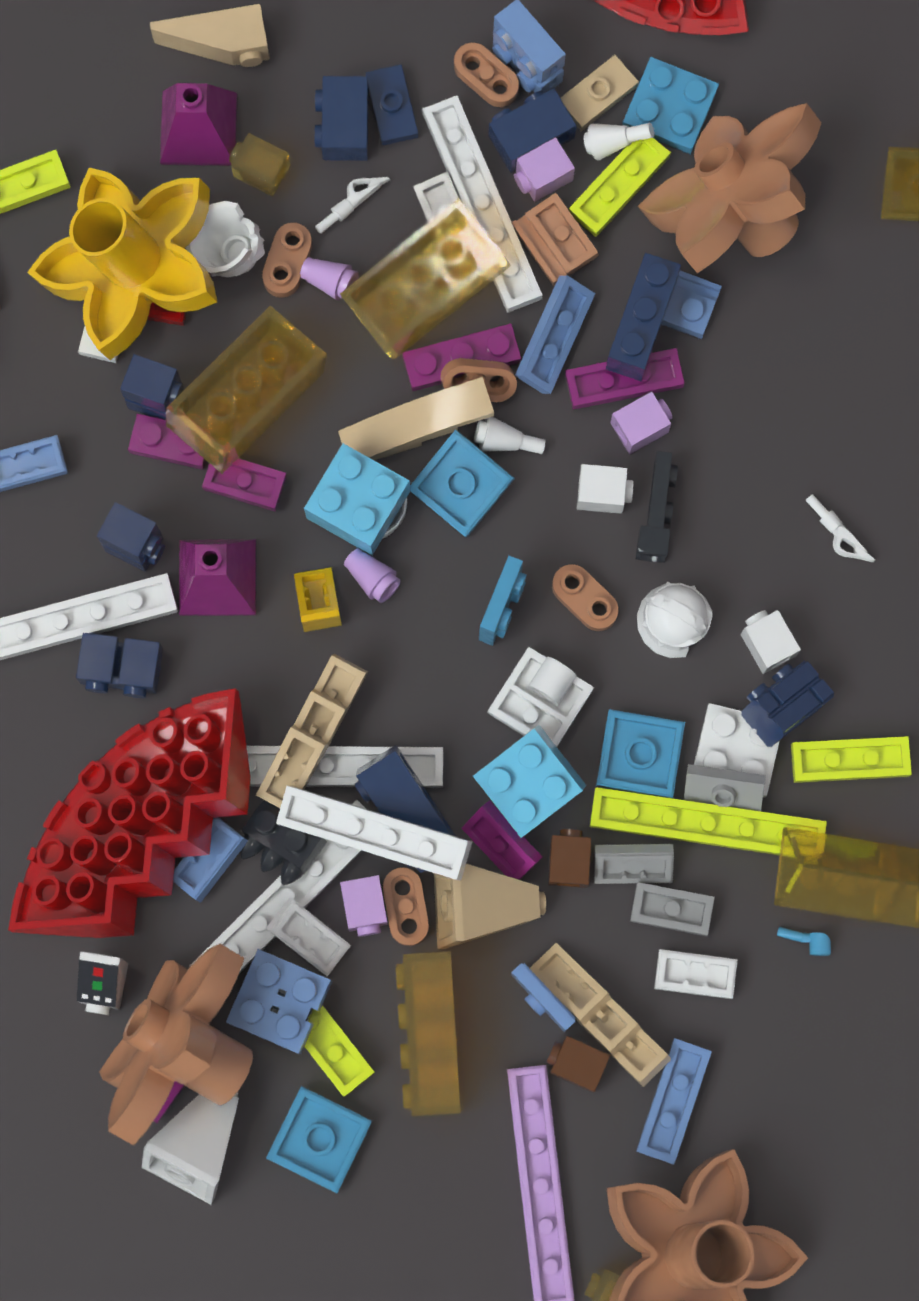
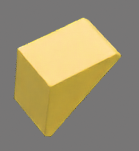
[294,567,342,632]

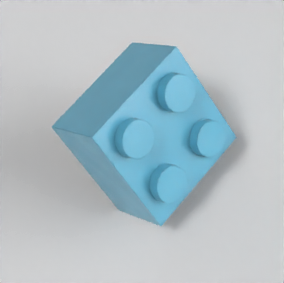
[304,443,411,555]
[473,725,587,838]

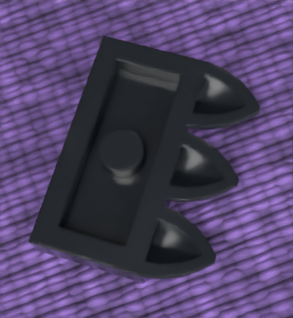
[240,800,327,885]

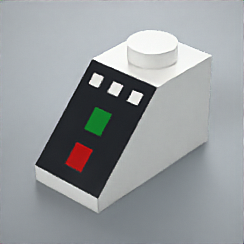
[77,952,128,1015]

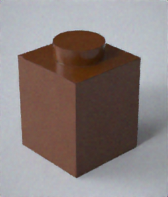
[548,829,591,888]
[546,1036,610,1093]

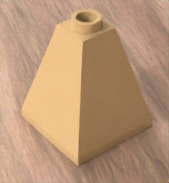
[434,864,546,949]

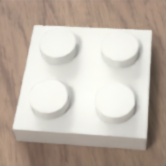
[694,703,779,798]

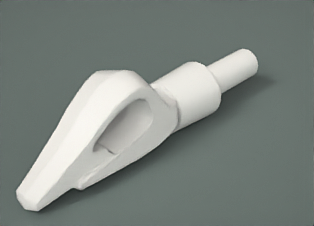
[315,177,390,234]
[806,494,875,562]

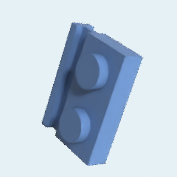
[662,271,722,339]

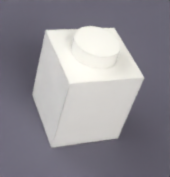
[577,464,633,514]
[741,610,801,674]

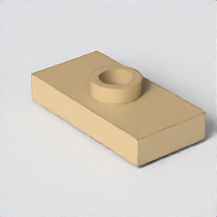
[560,55,639,131]

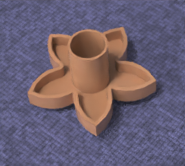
[638,103,822,273]
[99,944,253,1145]
[607,1149,808,1301]

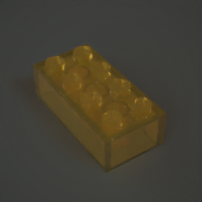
[340,198,511,360]
[166,306,327,474]
[396,951,460,1117]

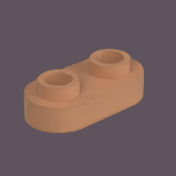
[454,43,519,107]
[262,223,312,298]
[440,358,517,402]
[552,564,618,631]
[383,868,429,946]

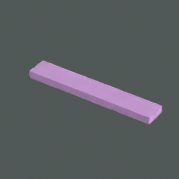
[507,1065,574,1301]

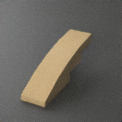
[338,377,494,460]
[256,654,368,808]
[530,943,671,1087]

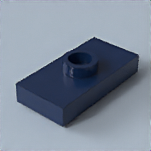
[365,64,418,146]

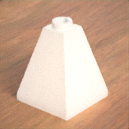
[142,1092,239,1205]

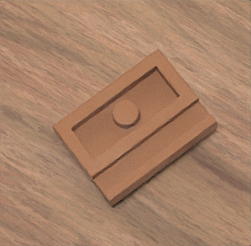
[511,193,599,286]

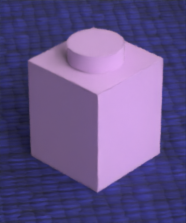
[514,137,575,202]
[610,392,673,455]
[340,875,388,937]

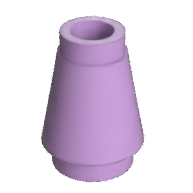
[300,257,359,301]
[344,548,401,603]

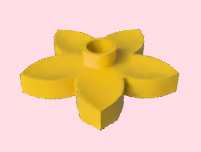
[27,168,217,360]

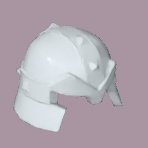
[186,201,265,278]
[637,581,712,658]

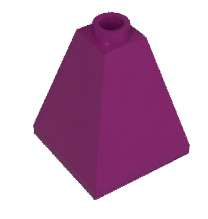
[160,83,237,166]
[179,539,256,616]

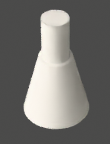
[584,123,654,161]
[474,417,546,454]

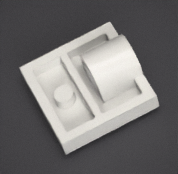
[487,647,594,747]

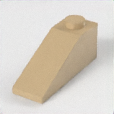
[150,4,270,67]

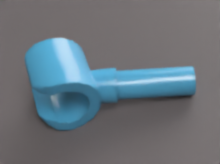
[777,927,831,956]

